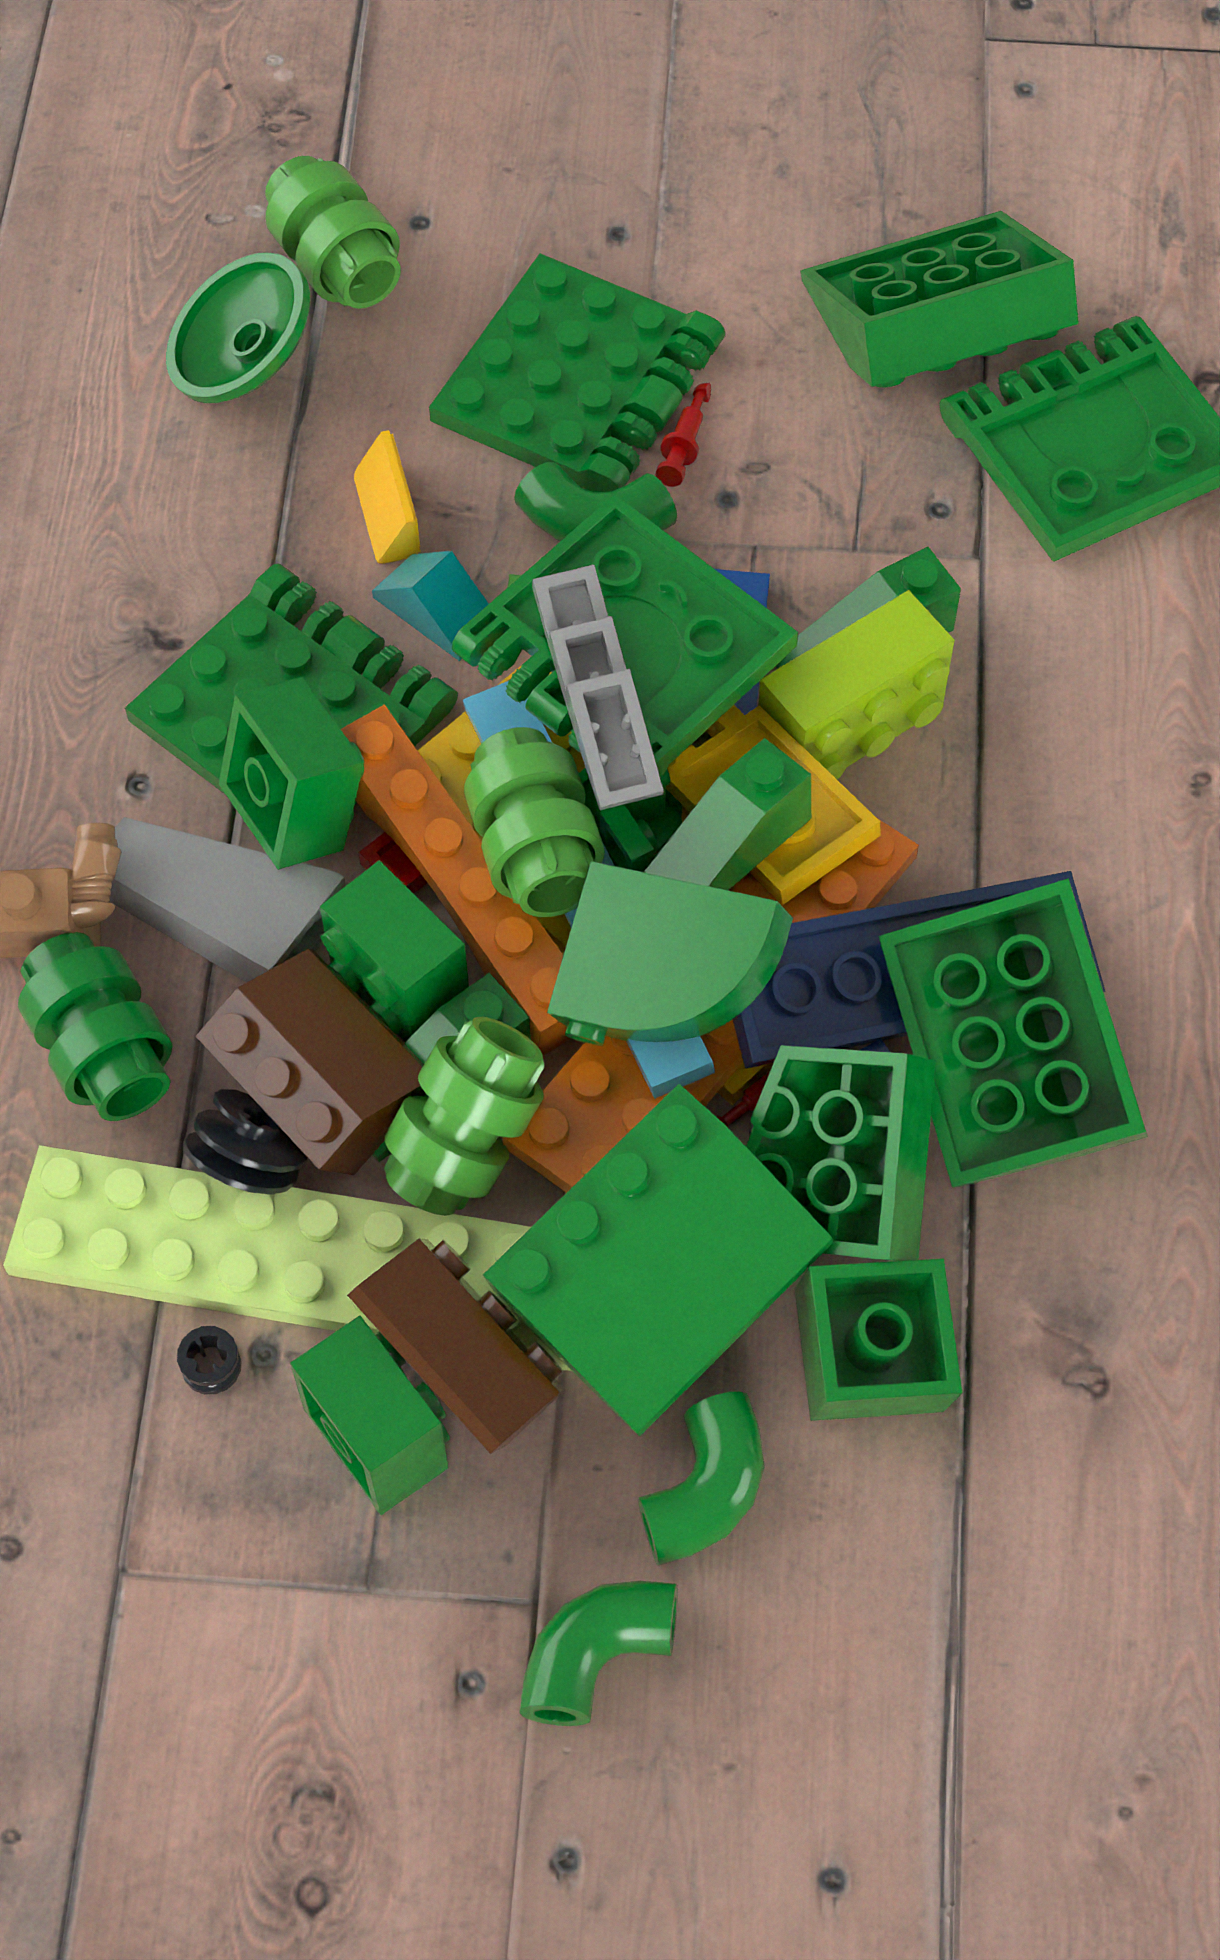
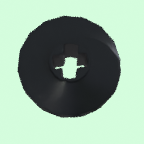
[183,1089,308,1195]

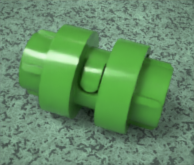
[265,156,401,309]
[464,727,605,917]
[384,1017,545,1216]

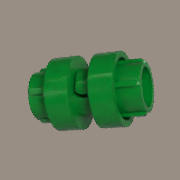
[18,932,173,1121]

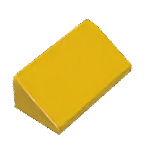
[354,430,421,564]

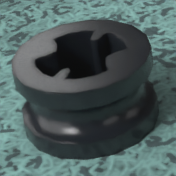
[177,1326,241,1394]

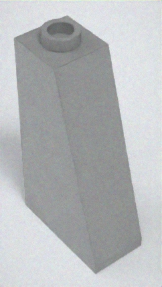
[109,817,346,983]

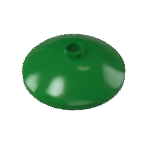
[166,252,310,403]

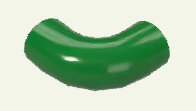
[514,462,677,542]
[638,1391,765,1566]
[519,1581,678,1726]

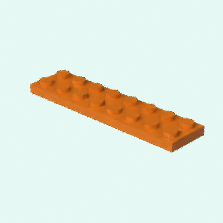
[502,817,919,1193]

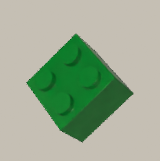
[219,677,364,870]
[320,860,469,1042]
[794,1258,963,1421]
[290,1315,450,1515]

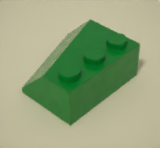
[746,1045,936,1261]

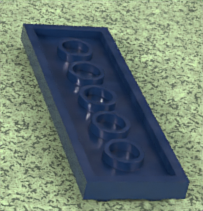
[732,871,1106,1069]

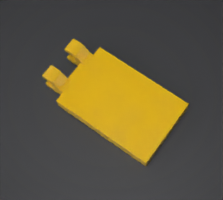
[666,705,881,905]

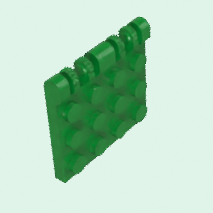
[429,253,726,492]
[939,316,1220,562]
[452,494,798,780]
[125,563,458,805]

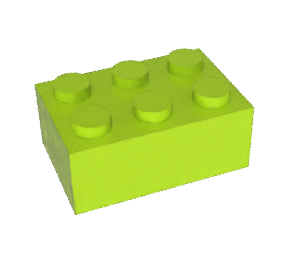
[758,590,955,779]

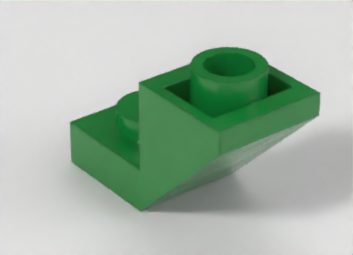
[600,769,670,872]

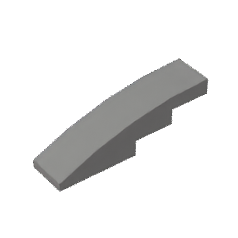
[532,565,664,810]

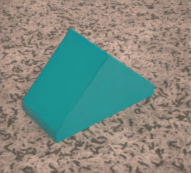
[372,551,489,661]

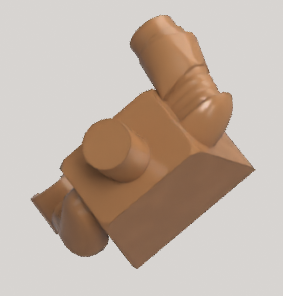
[0,823,122,958]

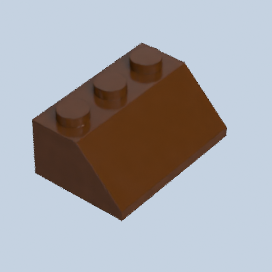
[196,949,426,1175]
[347,1238,565,1454]

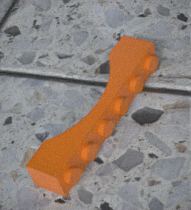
[341,704,572,1056]

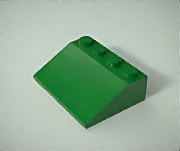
[800,211,1079,388]
[879,878,1148,1188]
[483,1084,834,1437]

